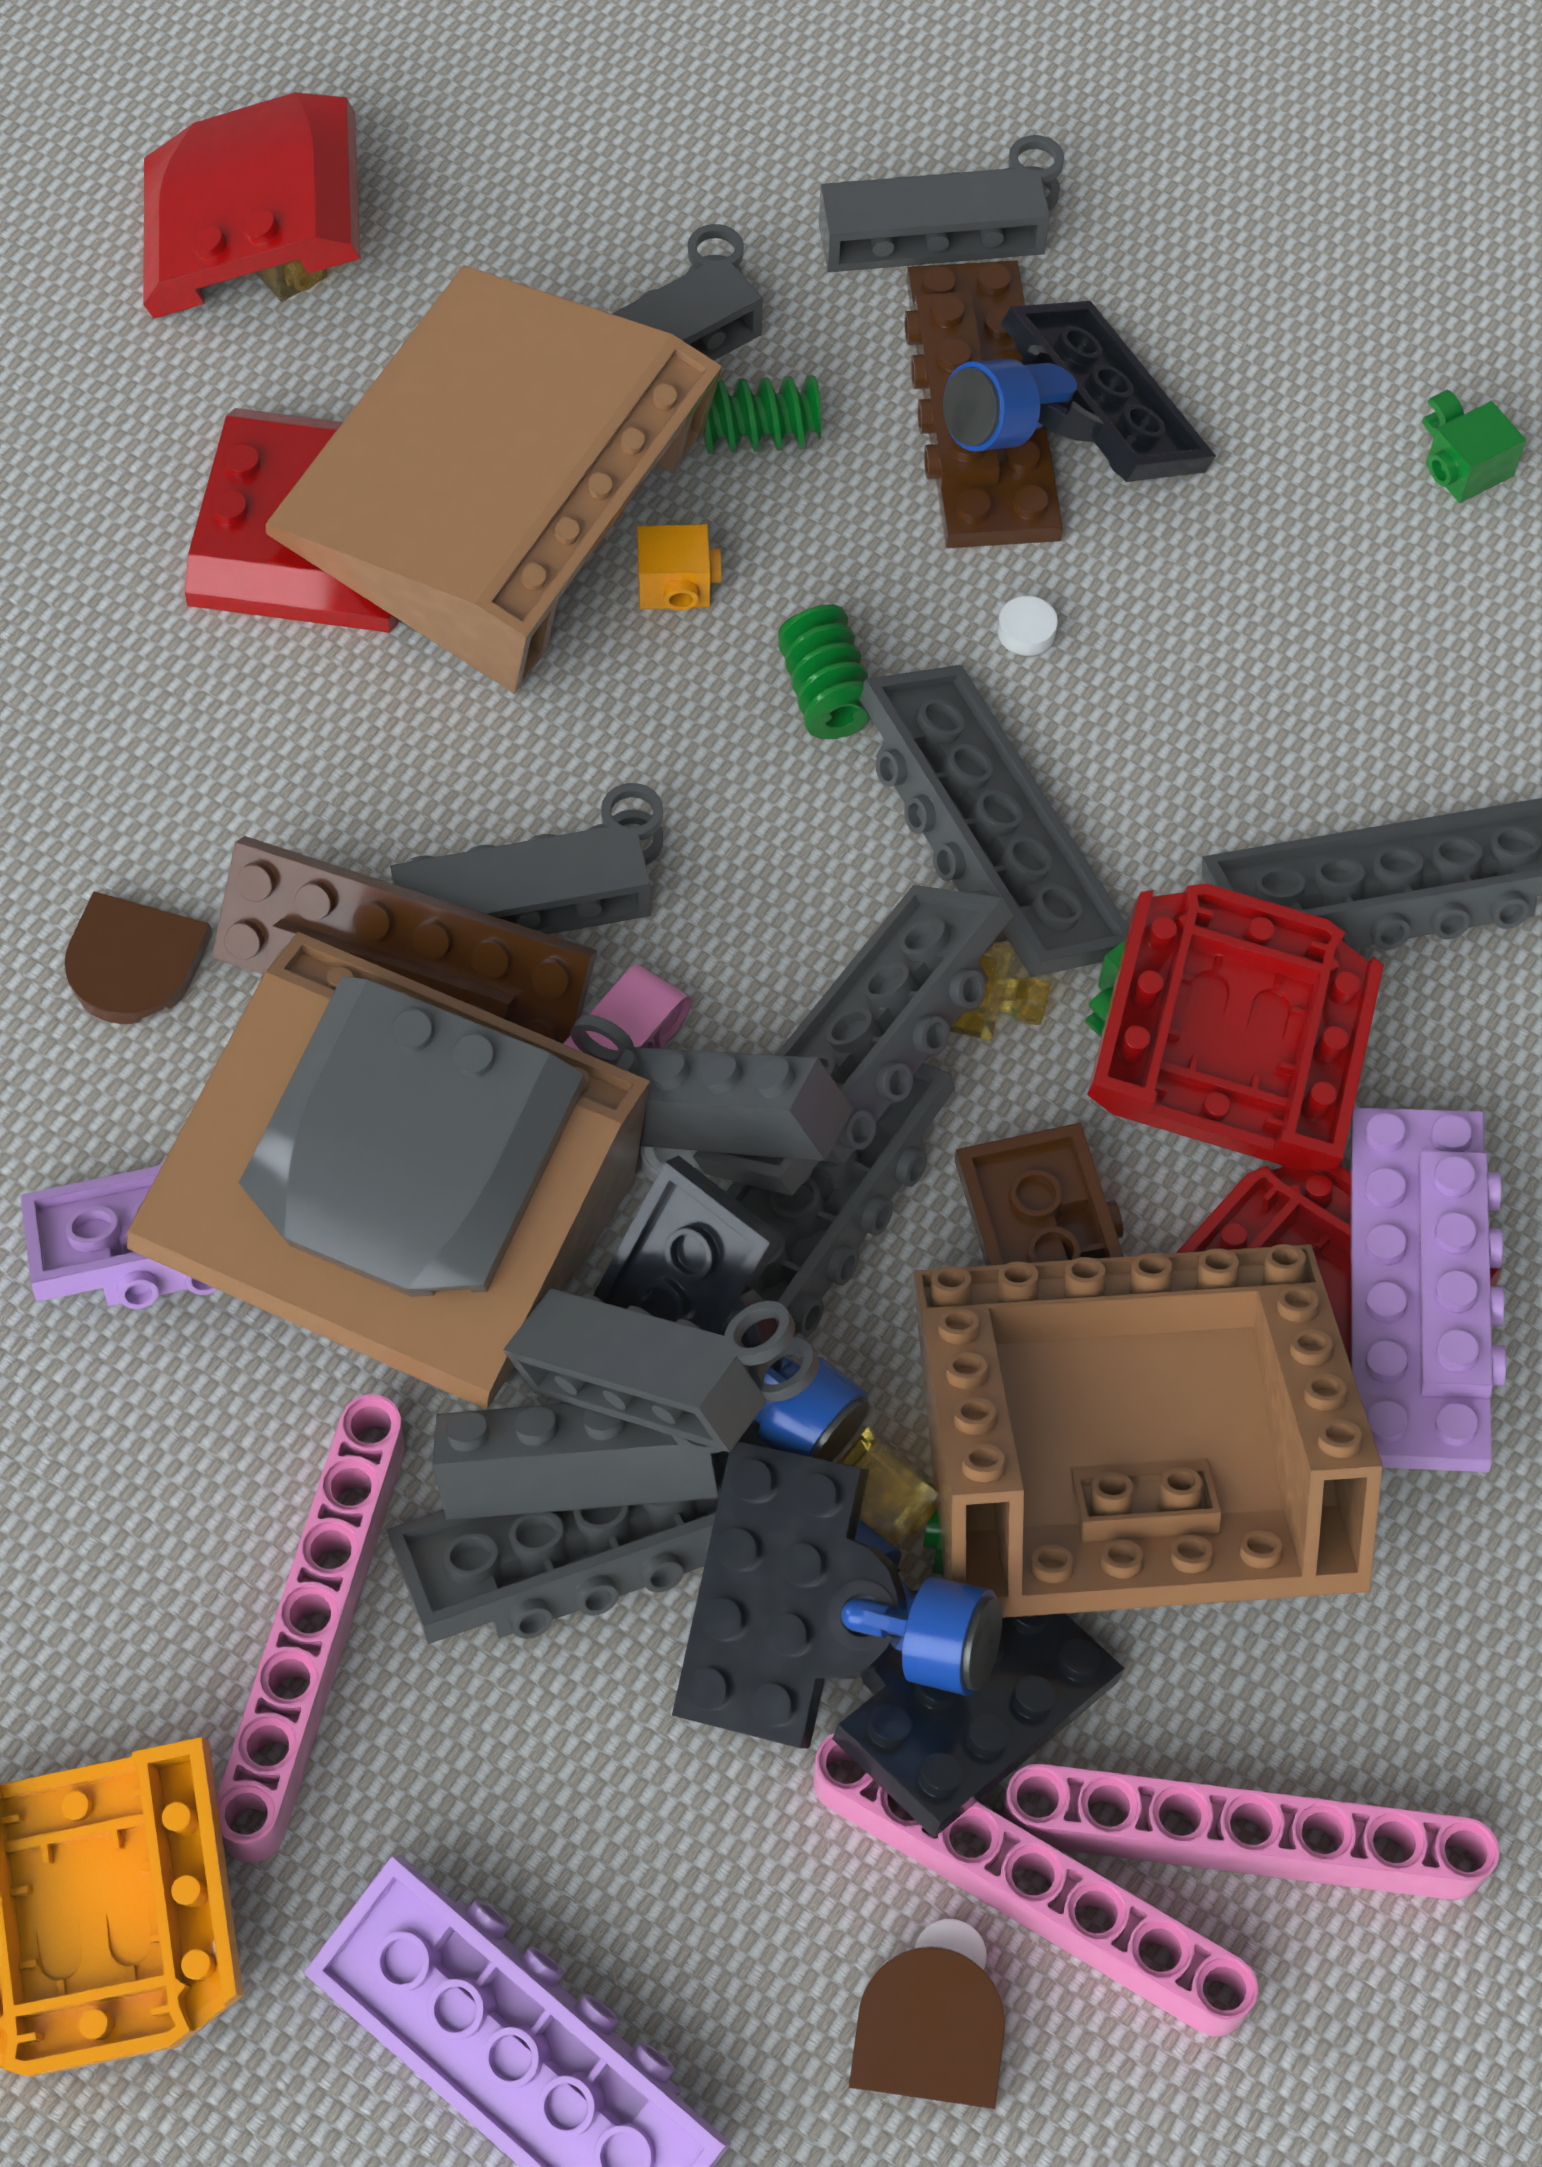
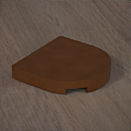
[65,891,212,1024]
[849,1946,1005,2109]

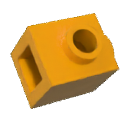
[637,524,721,611]

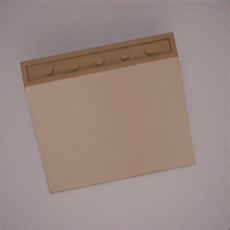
[266,265,722,694]
[127,932,650,1410]
[914,1244,1383,1618]

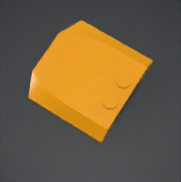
[0,1737,244,2077]

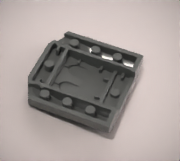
[239,976,587,1297]

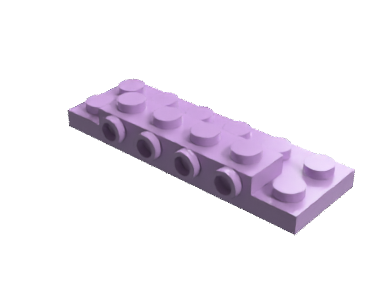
[1351,1108,1506,1472]
[20,1165,218,1309]
[303,1855,731,2167]

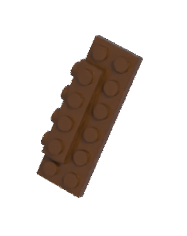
[904,260,1063,548]
[212,836,597,1044]
[955,1122,1124,1266]

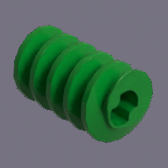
[703,375,821,454]
[778,604,870,739]

